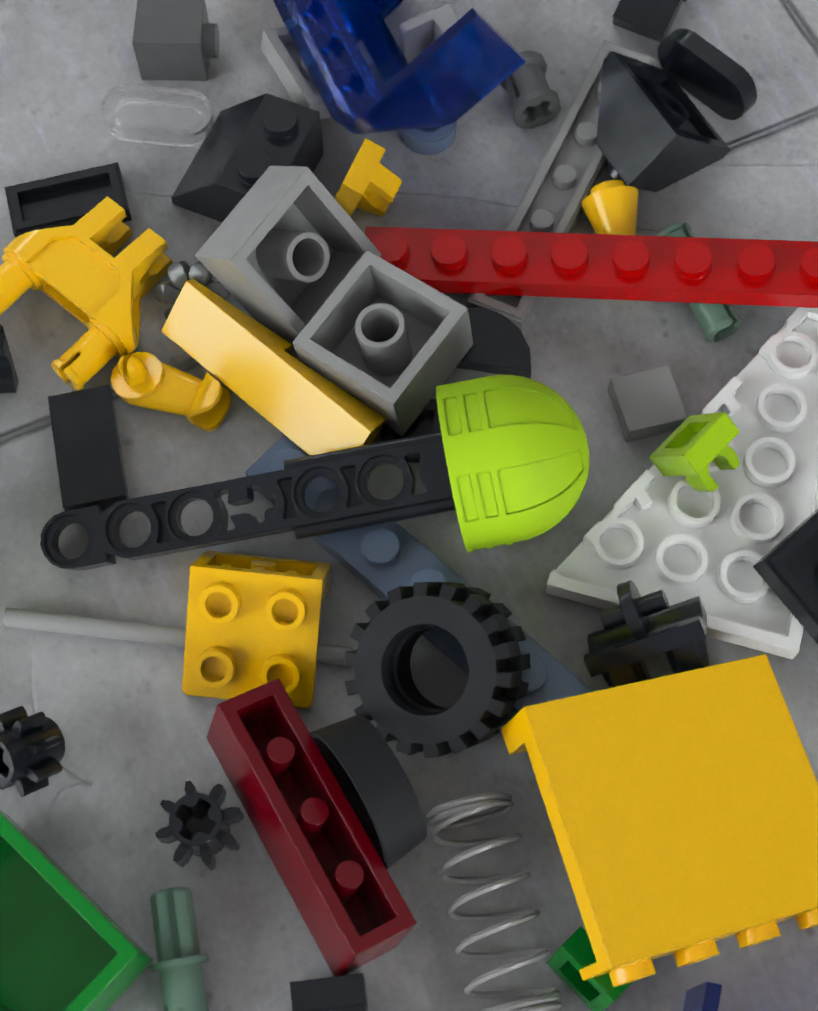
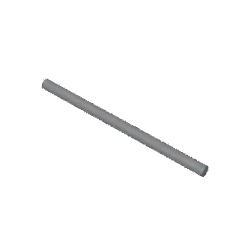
[3,607,352,666]

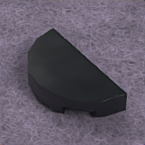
[456,307,531,378]

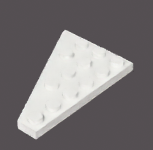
[545,307,818,660]

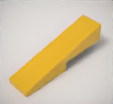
[161,278,386,456]

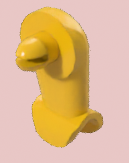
[110,352,232,432]

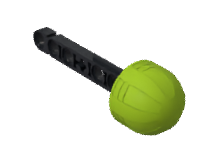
[40,375,589,570]

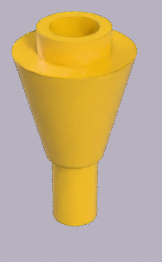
[581,180,639,235]

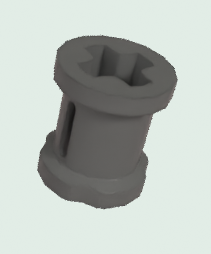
[497,51,561,129]

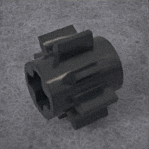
[0,706,65,797]
[155,781,244,870]

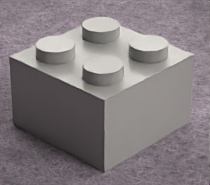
[195,166,382,342]
[292,250,473,437]

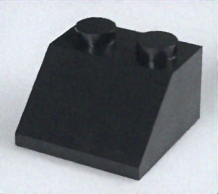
[171,93,324,222]

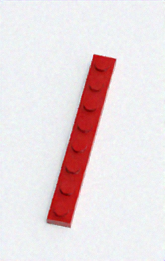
[365,226,818,308]

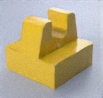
[335,138,402,217]

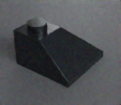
[596,51,731,192]

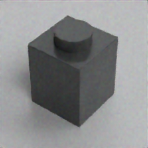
[132,0,220,81]

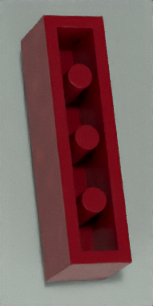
[206,678,417,977]

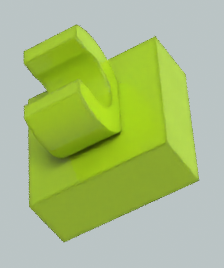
[649,412,740,492]

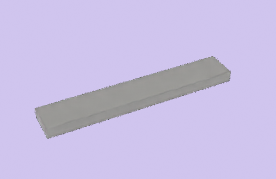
[468,40,655,332]

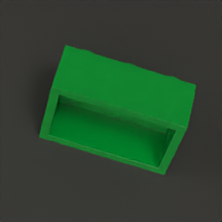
[0,810,154,1011]

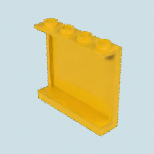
[501,654,818,987]

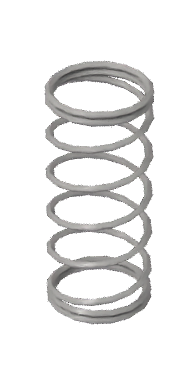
[426,792,563,1011]

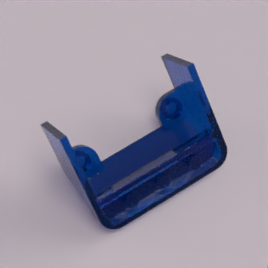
[273,0,525,134]

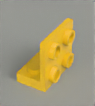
[182,550,332,708]

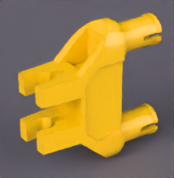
[0,196,173,391]

